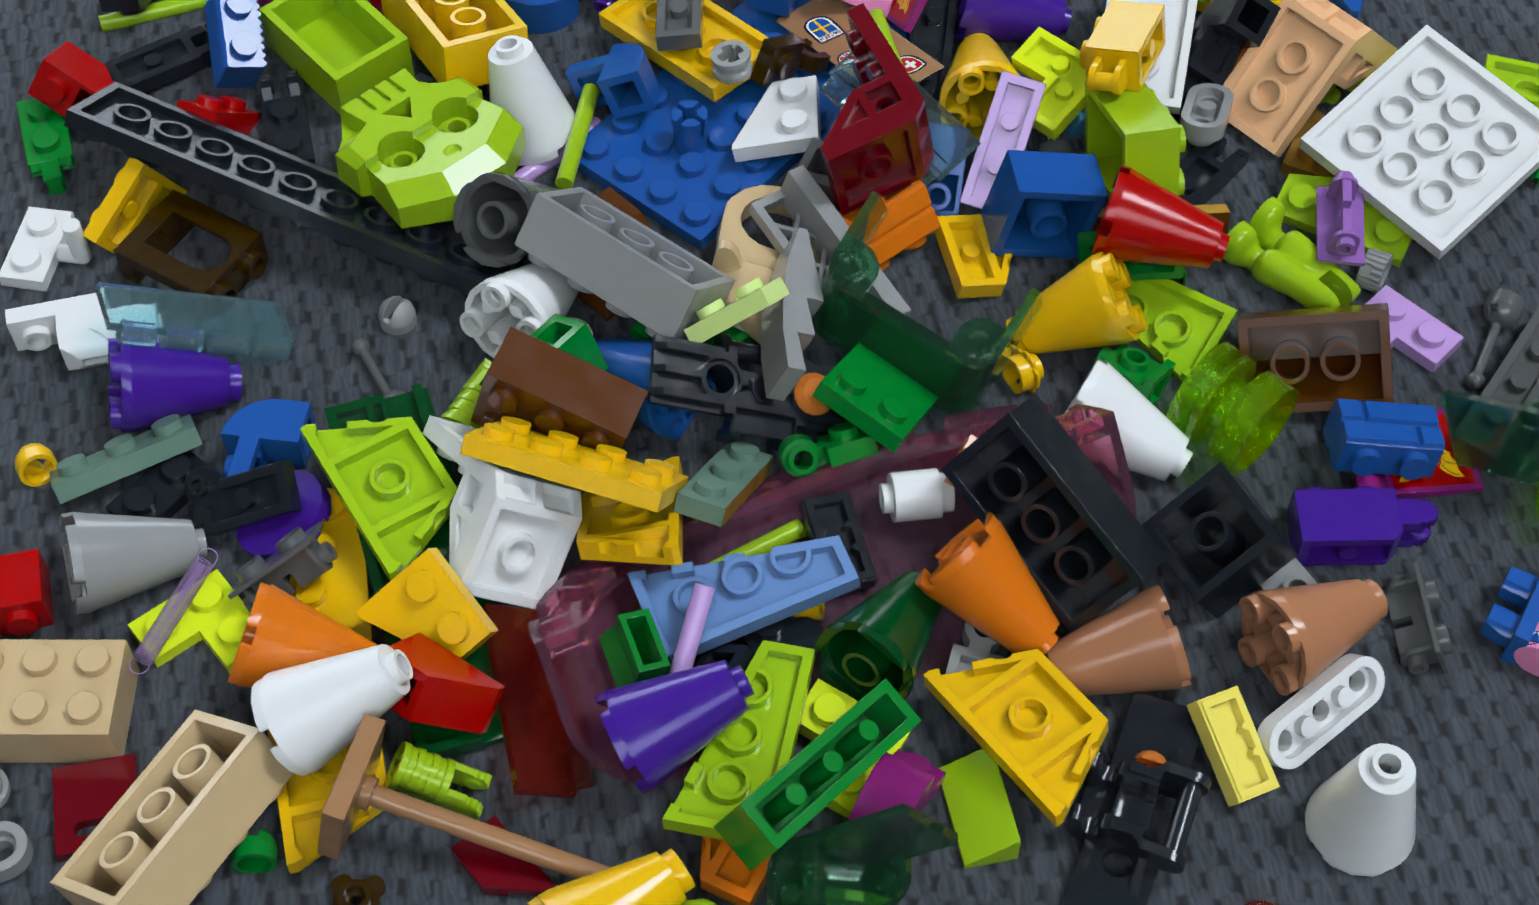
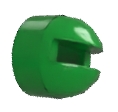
[231,829,278,874]

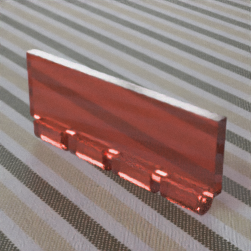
[482,604,593,798]

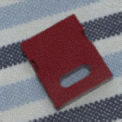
[52,753,138,862]

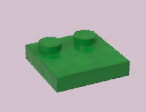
[812,342,939,453]

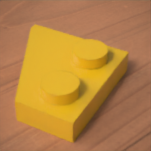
[83,158,188,253]
[934,214,1013,299]
[355,547,499,660]

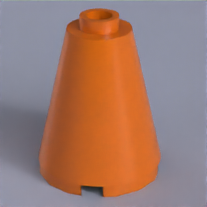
[915,512,1059,654]
[227,582,377,687]

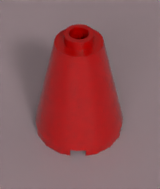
[1090,164,1230,269]

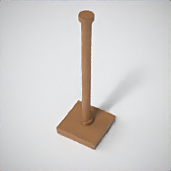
[317,713,611,879]

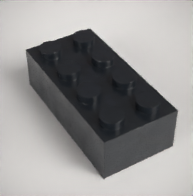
[941,394,1168,633]

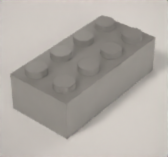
[514,187,736,339]

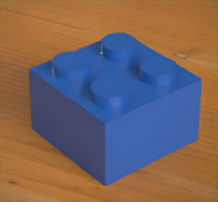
[980,150,1108,258]

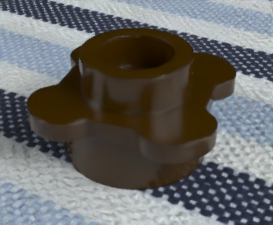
[330,874,386,905]

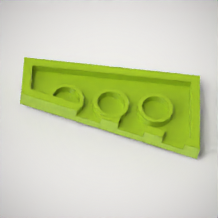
[662,640,815,840]

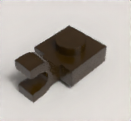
[750,33,831,87]

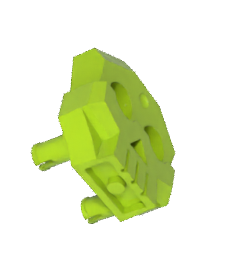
[335,68,526,229]

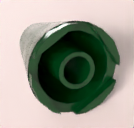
[814,571,942,701]

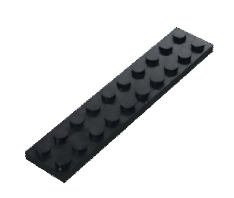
[64,82,525,298]

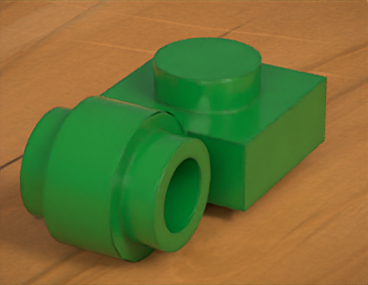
[778,421,879,477]

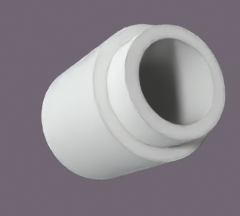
[879,468,955,523]

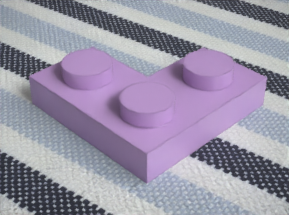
[1365,285,1464,373]

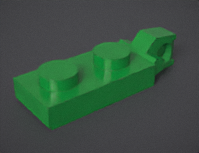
[16,98,76,196]

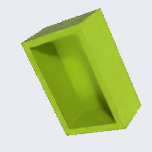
[259,0,415,115]
[1085,81,1186,198]

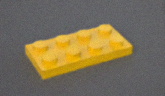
[598,0,769,102]
[460,416,688,513]

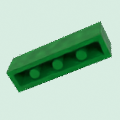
[713,678,922,871]

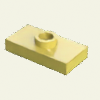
[1186,686,1280,807]

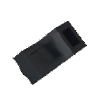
[1187,0,1281,86]

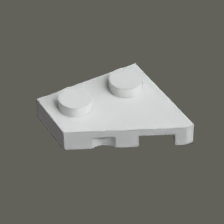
[732,75,821,162]

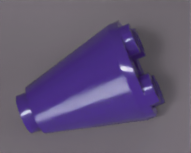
[108,335,242,432]

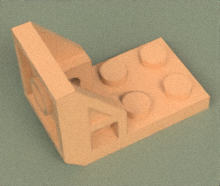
[1223,0,1397,157]

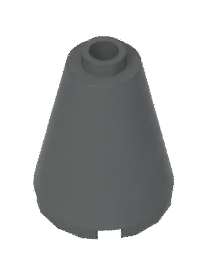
[453,172,560,268]

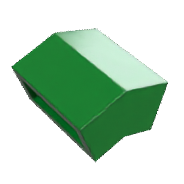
[598,608,671,687]

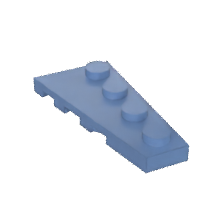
[627,535,861,665]

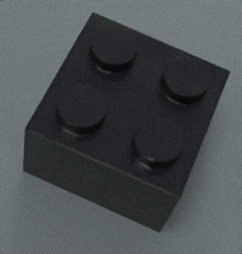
[1142,462,1299,618]

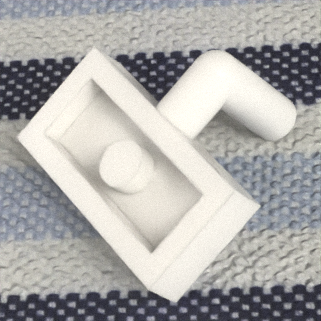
[0,207,92,291]

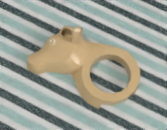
[712,185,828,345]

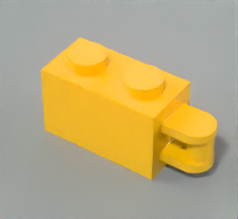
[1080,0,1166,95]

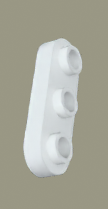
[1257,654,1385,769]

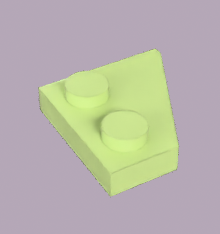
[684,276,790,343]

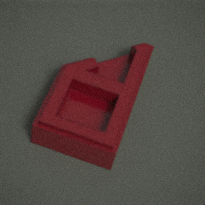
[450,815,556,896]

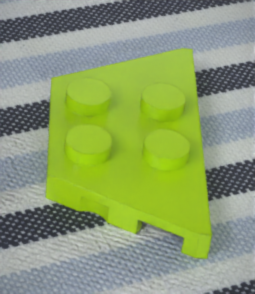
[300,417,458,581]

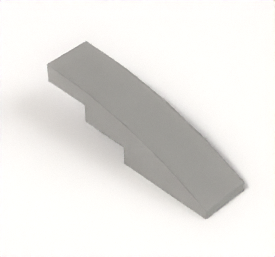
[761,227,824,401]

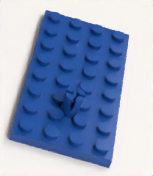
[578,0,910,250]

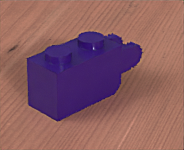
[1285,486,1439,566]

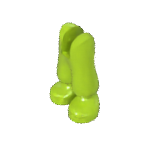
[1223,197,1361,309]

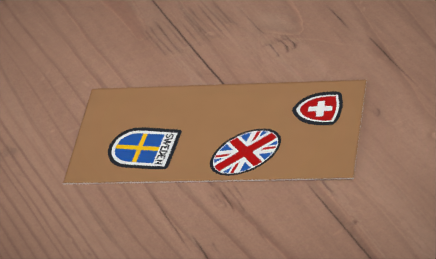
[775,0,944,84]

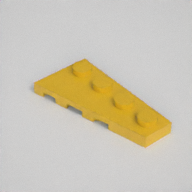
[289,488,374,642]

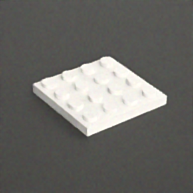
[1299,25,1539,260]

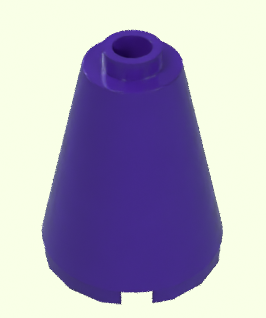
[954,0,1072,41]
[594,660,755,794]

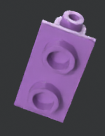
[1316,171,1365,267]

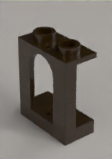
[113,189,269,322]

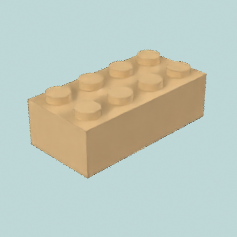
[0,639,140,763]
[50,709,294,905]

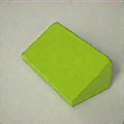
[938,749,1021,869]

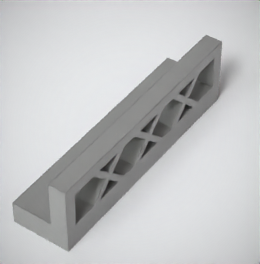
[748,165,911,351]

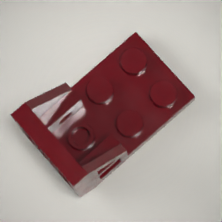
[820,3,934,216]

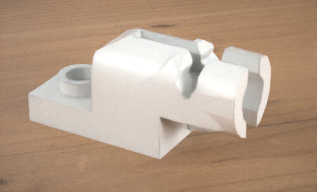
[5,292,164,370]

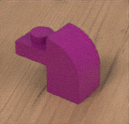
[839,749,946,871]

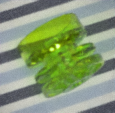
[1166,341,1299,474]

